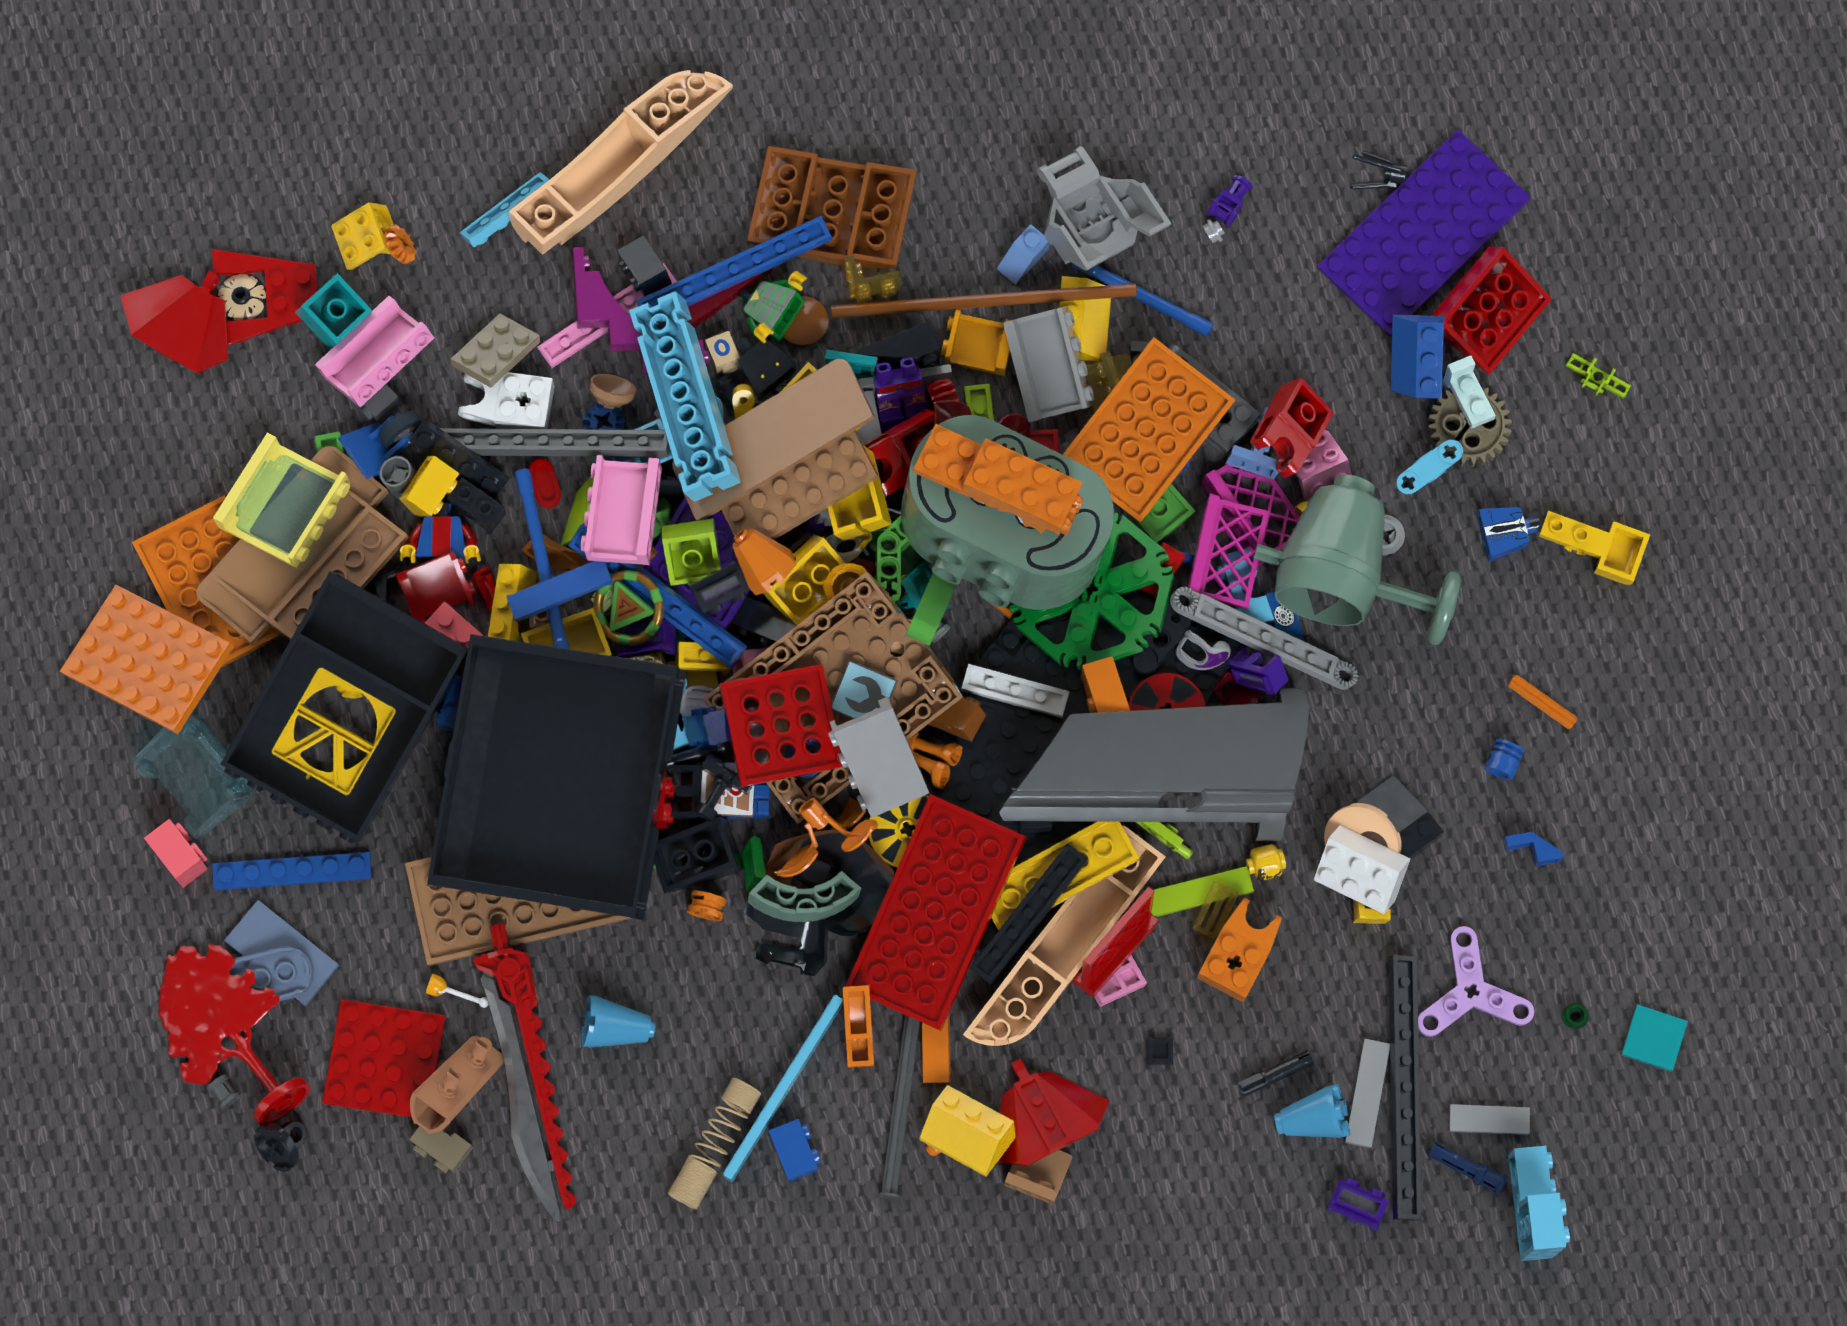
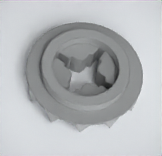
[1383,515,1405,556]

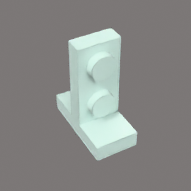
[1443,355,1496,429]

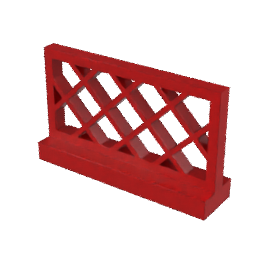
[1073,887,1159,998]

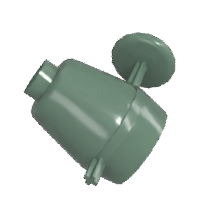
[1253,474,1461,646]

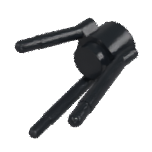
[1350,151,1407,189]

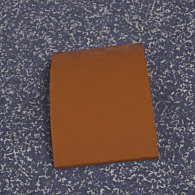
[747,146,917,268]

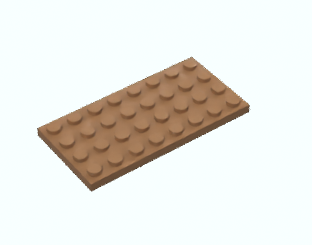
[405,857,632,966]

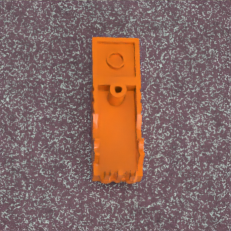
[913,424,1084,536]

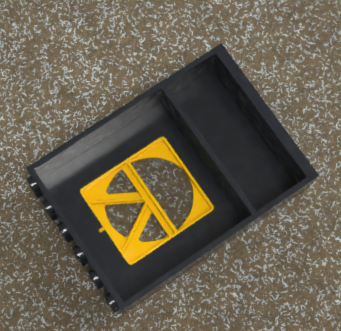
[220,571,468,844]

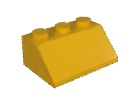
[1059,276,1111,362]
[763,534,845,626]
[920,1085,1016,1177]

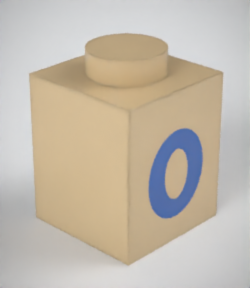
[705,331,740,374]

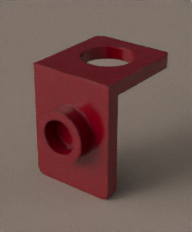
[1212,671,1263,706]

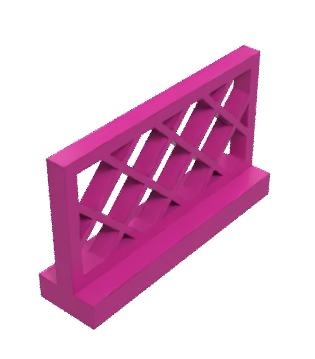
[1201,464,1300,567]
[1186,494,1269,609]

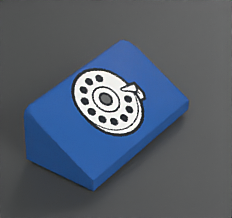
[1265,592,1304,640]

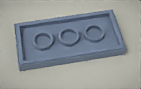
[224,900,339,1007]

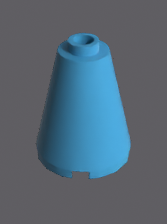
[581,995,655,1048]

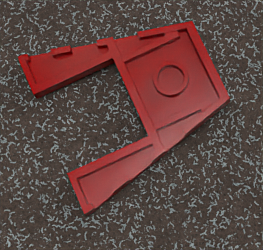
[212,249,318,346]

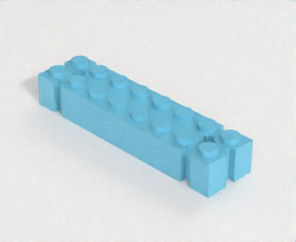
[629,291,741,502]

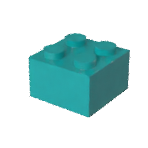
[295,273,372,350]

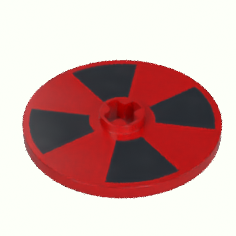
[1128,673,1206,711]

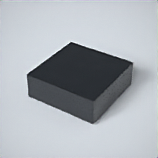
[1146,1038,1174,1065]

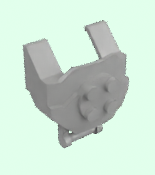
[1037,146,1171,271]

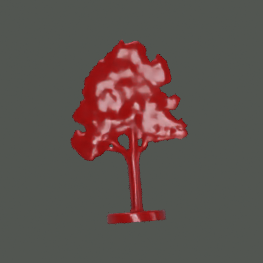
[158,944,311,1126]

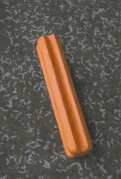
[1508,675,1577,729]

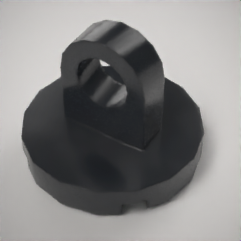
[254,1121,307,1172]

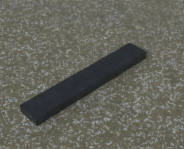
[969,843,1089,985]

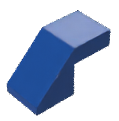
[1503,832,1564,867]

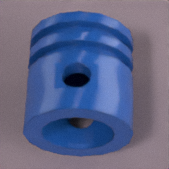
[1484,739,1525,781]

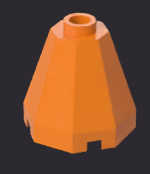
[733,529,796,595]

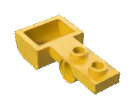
[1539,511,1650,585]

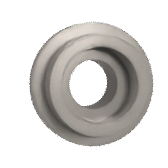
[1203,219,1225,243]

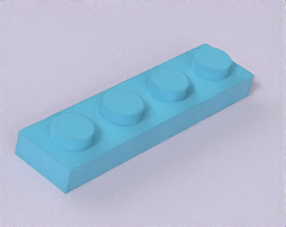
[460,172,550,247]

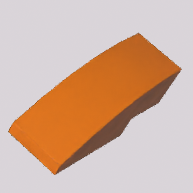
[843,985,874,1068]

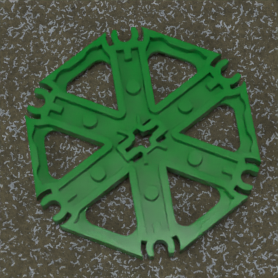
[1009,513,1174,670]

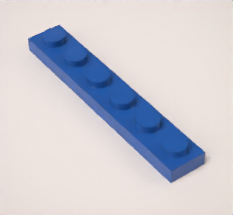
[212,852,372,891]

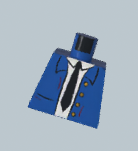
[1477,507,1541,562]

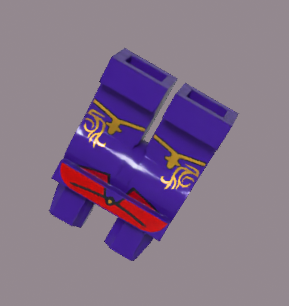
[873,357,928,431]

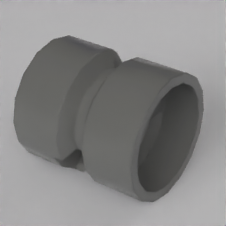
[379,456,417,500]

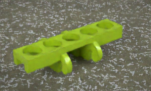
[1566,353,1631,399]

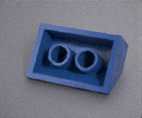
[1391,315,1445,398]

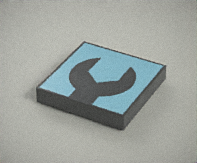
[831,660,899,719]

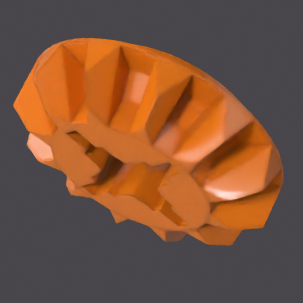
[385,225,417,264]

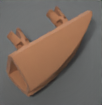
[410,1036,504,1134]

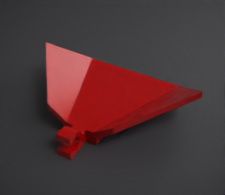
[120,270,229,374]
[997,1058,1110,1167]

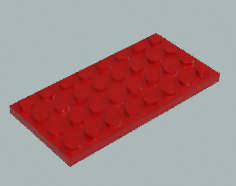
[845,794,1026,1031]

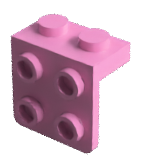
[1296,430,1352,501]

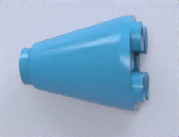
[1274,1084,1350,1138]

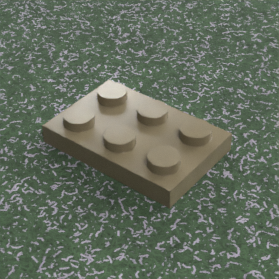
[451,314,540,388]

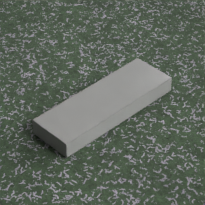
[1449,1104,1530,1135]

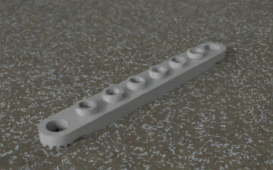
[1170,587,1358,690]

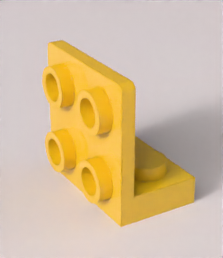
[331,202,394,270]

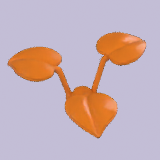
[775,797,879,877]

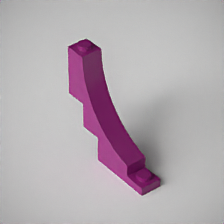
[572,247,709,375]

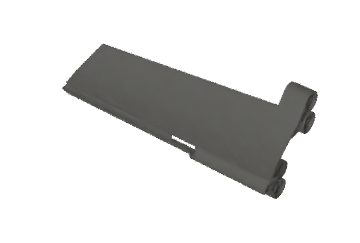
[999,688,1309,841]

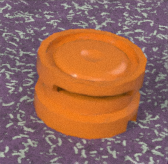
[687,890,727,921]

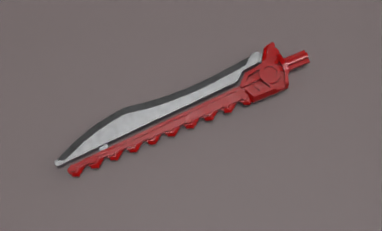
[473,923,577,1222]

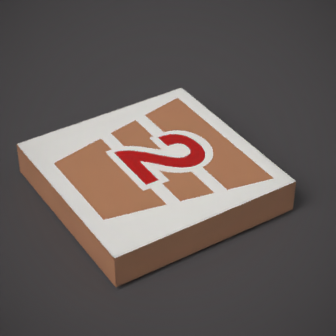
[701,762,755,817]

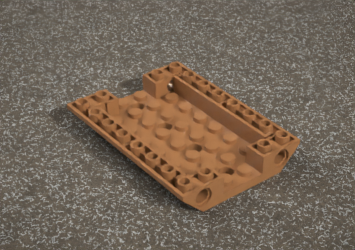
[703,572,963,824]

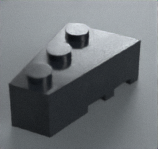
[730,596,796,648]

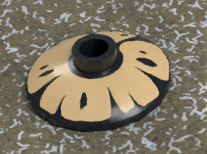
[217,273,267,321]

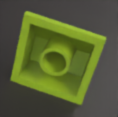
[662,518,721,586]

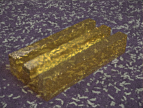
[1192,881,1239,940]

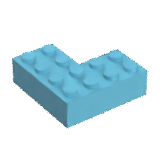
[1508,1146,1570,1261]

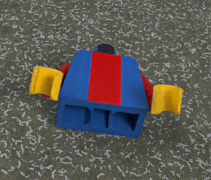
[400,503,481,563]

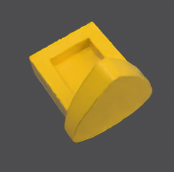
[1353,900,1391,924]

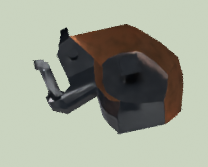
[744,829,894,976]

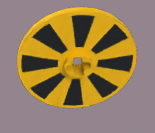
[869,795,929,868]

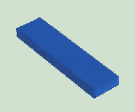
[506,561,613,622]

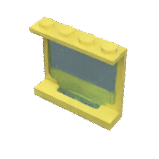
[213,433,350,568]

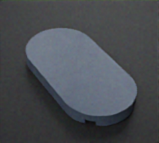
[229,946,314,1002]

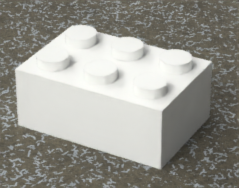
[1314,825,1410,914]

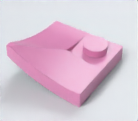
[1080,955,1147,1007]

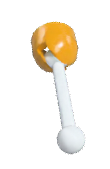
[426,974,489,1008]

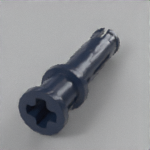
[1428,1142,1508,1197]

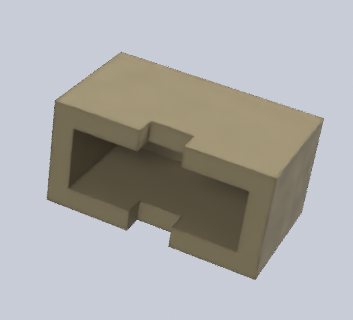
[409,1126,473,1174]

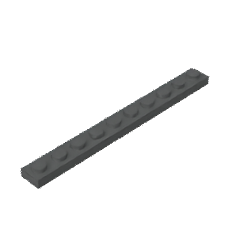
[417,428,670,457]

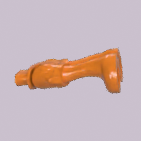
[907,732,962,789]

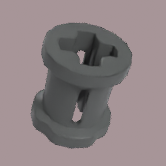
[207,1075,241,1110]

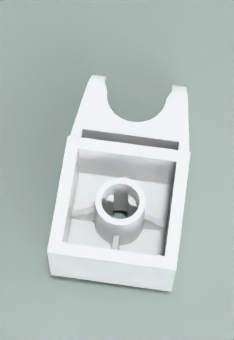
[458,372,554,429]

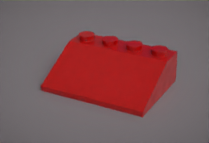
[1431,247,1552,375]

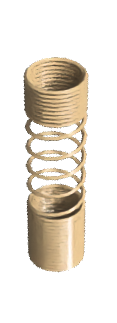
[668,1078,761,1210]

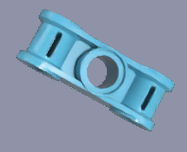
[1397,439,1463,494]

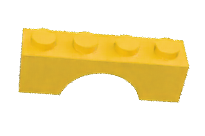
[488,564,537,642]

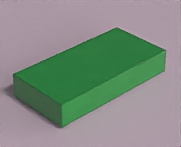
[741,836,766,893]

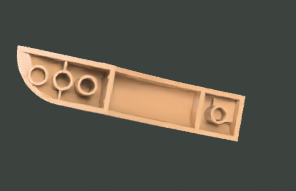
[509,70,733,255]
[963,825,1166,1046]

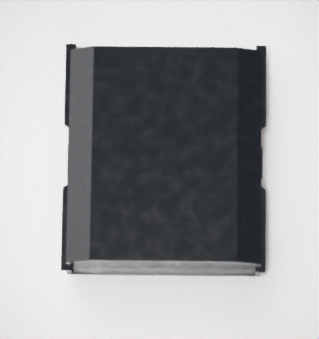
[427,634,687,921]

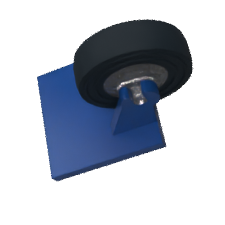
[338,411,423,479]

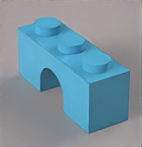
[1216,548,1274,625]

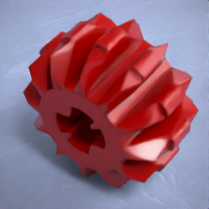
[927,379,959,411]

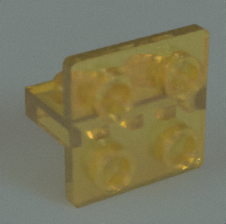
[1085,351,1132,412]

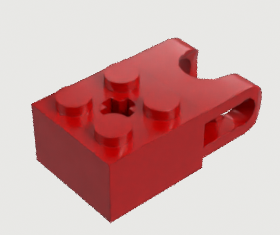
[1250,377,1334,478]
[863,409,935,496]

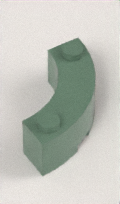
[748,871,861,922]

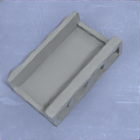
[1003,306,1094,422]
[828,696,929,818]

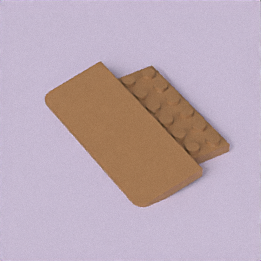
[672,359,879,540]
[197,446,409,646]

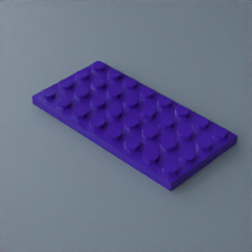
[1317,130,1531,337]

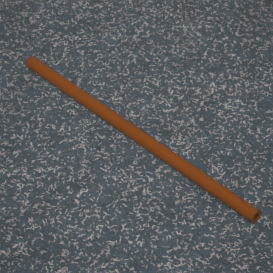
[831,283,1137,318]

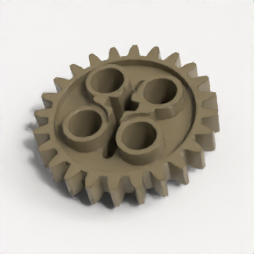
[1428,388,1512,467]

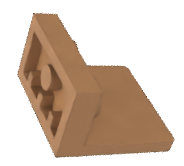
[1004,1150,1072,1206]

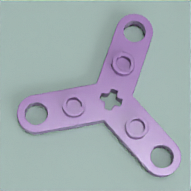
[1418,926,1534,1037]

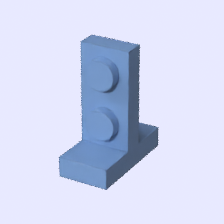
[1225,407,1279,480]

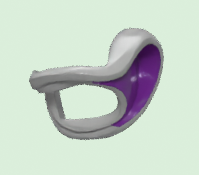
[1176,630,1231,670]

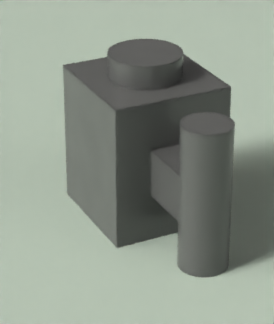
[359,384,400,422]

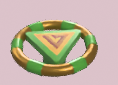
[593,570,664,646]

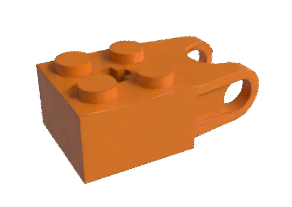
[1197,898,1282,1003]

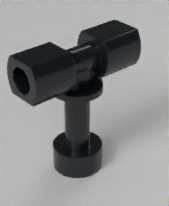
[694,754,753,822]

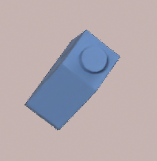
[997,224,1049,285]

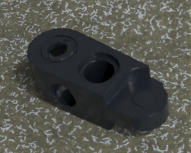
[1132,604,1191,674]

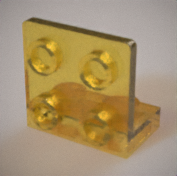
[844,255,900,303]

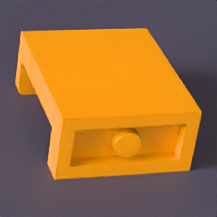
[941,309,1010,376]

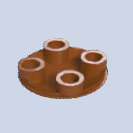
[783,296,829,347]

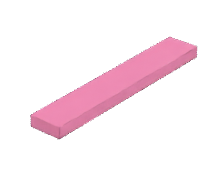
[537,263,677,368]

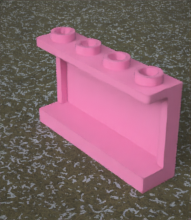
[315,296,434,408]
[581,455,662,565]

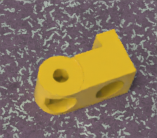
[732,384,755,419]

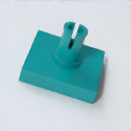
[898,562,950,613]

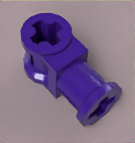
[1207,175,1253,228]

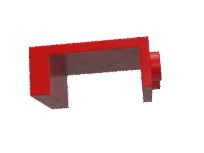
[396,551,477,623]

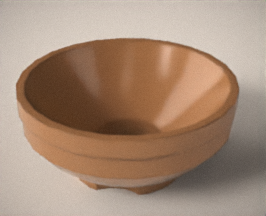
[590,374,637,409]

